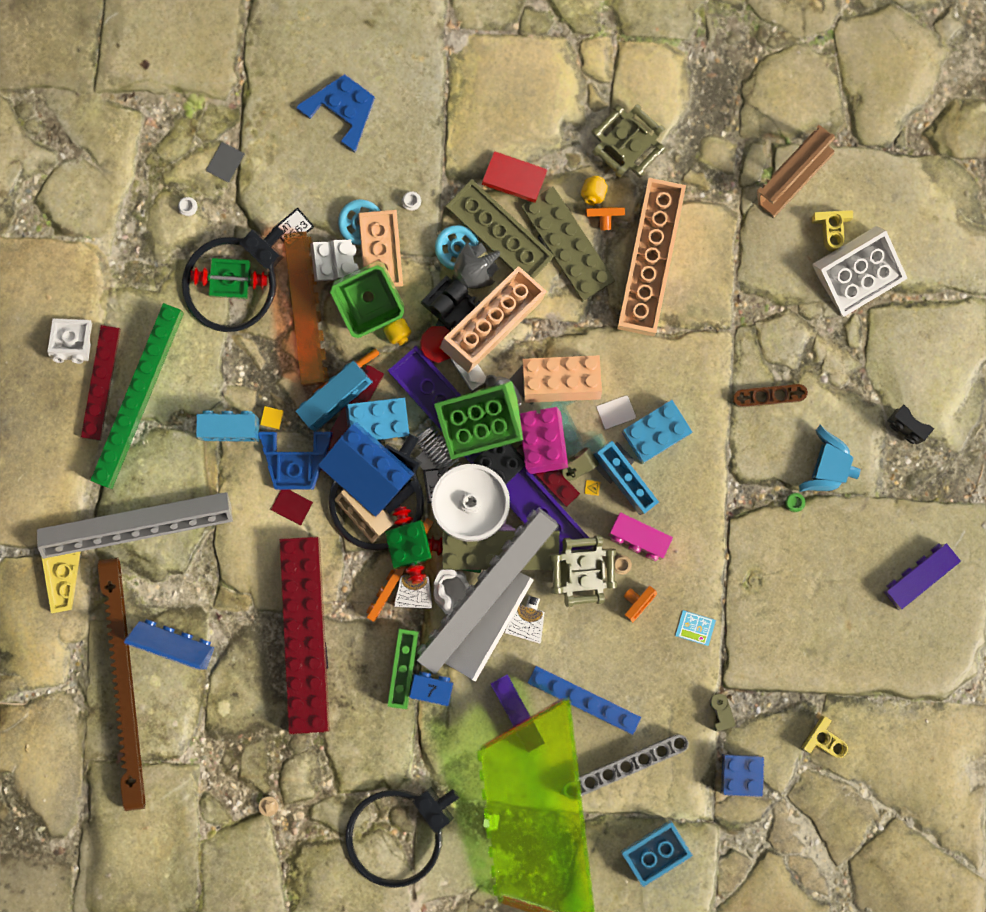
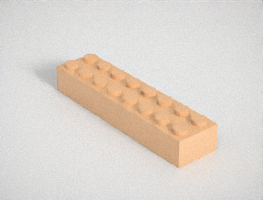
[617,178,686,337]

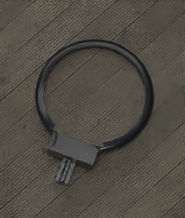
[182,225,284,332]
[329,433,424,551]
[345,786,460,888]

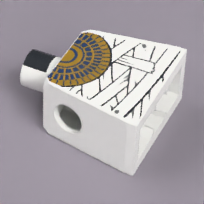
[395,565,432,609]
[505,596,544,643]

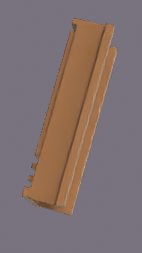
[757,125,835,218]

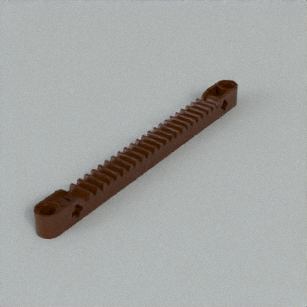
[98,557,146,812]

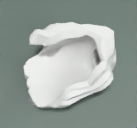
[434,570,470,615]

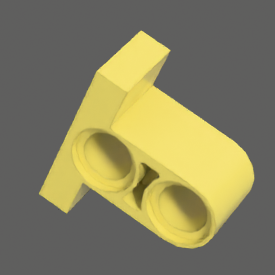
[812,210,853,252]
[801,716,848,758]

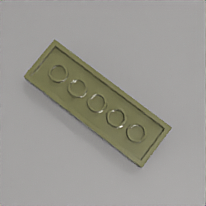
[446,179,554,279]
[521,186,615,302]
[442,530,559,570]

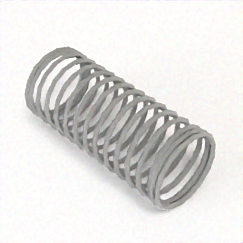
[417,426,462,476]

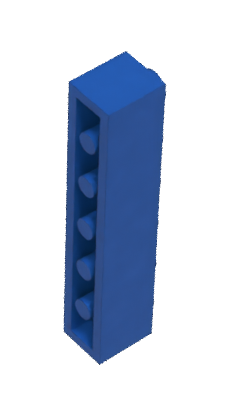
[527,666,642,735]

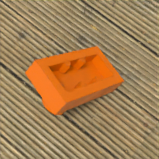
[586,207,625,230]
[624,586,658,623]

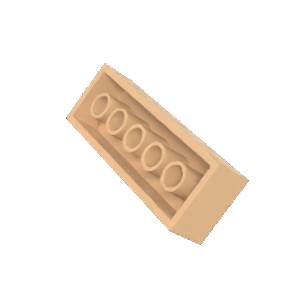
[440,266,547,373]

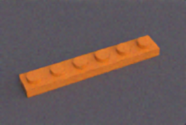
[366,518,434,622]

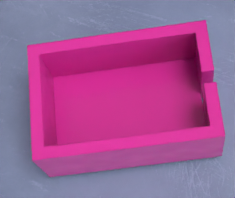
[519,407,568,474]
[608,512,673,562]

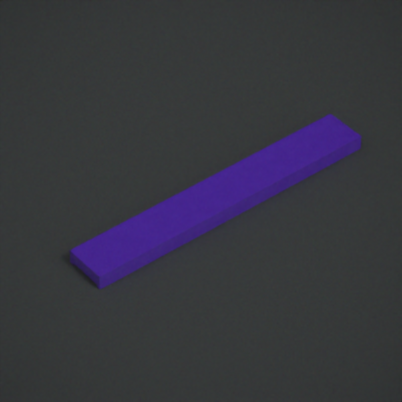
[388,346,594,564]

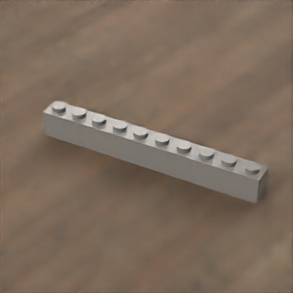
[37,492,233,559]
[416,508,558,674]

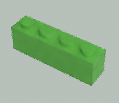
[388,629,419,709]

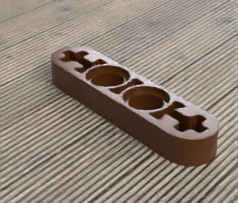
[733,384,808,408]

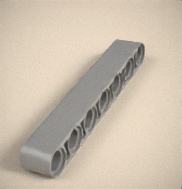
[563,734,689,799]

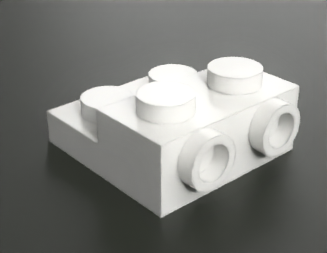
[310,240,358,281]
[47,319,92,364]

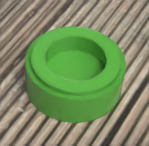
[785,493,805,512]

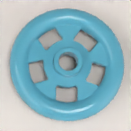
[338,199,380,245]
[435,225,479,270]

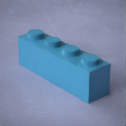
[296,361,373,432]
[593,441,659,515]

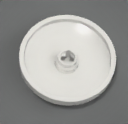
[432,464,510,542]

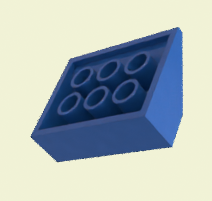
[318,422,414,517]
[124,619,215,670]

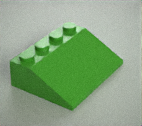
[434,381,523,459]

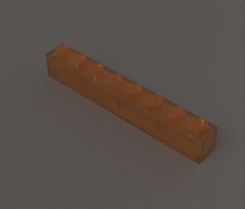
[284,231,329,387]

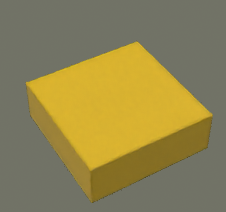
[260,406,284,430]

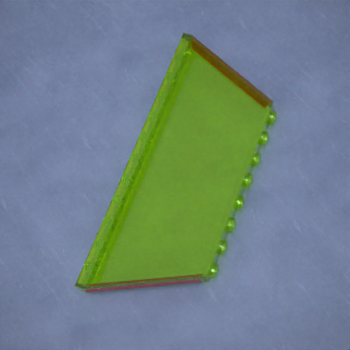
[477,697,595,912]

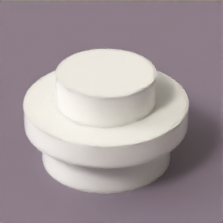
[402,192,421,211]
[178,197,197,216]

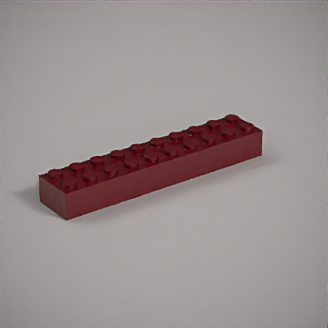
[280,537,330,734]

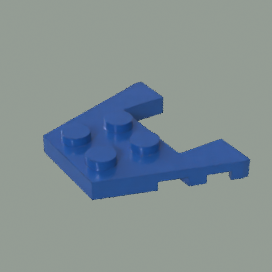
[296,74,375,153]
[258,432,333,490]

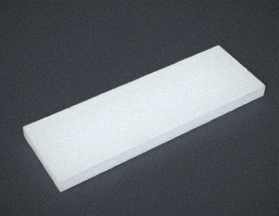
[445,572,533,681]

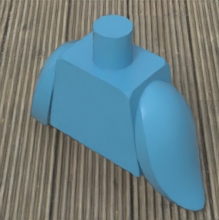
[799,425,861,492]

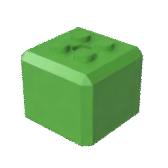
[330,261,404,338]

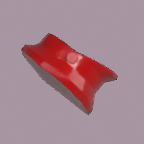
[420,326,451,363]

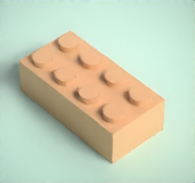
[523,355,602,403]

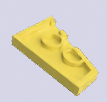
[41,551,81,614]

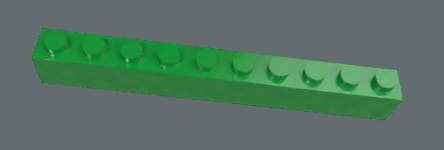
[90,303,184,489]

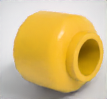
[581,176,608,205]
[383,318,412,346]

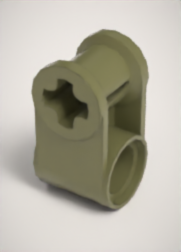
[561,447,599,481]

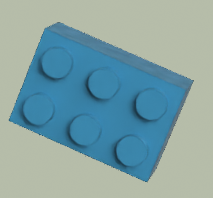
[345,398,409,440]
[622,400,692,464]
[196,411,260,442]
[621,820,693,887]

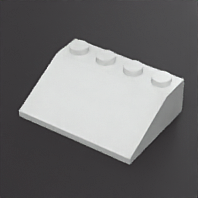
[812,226,907,317]

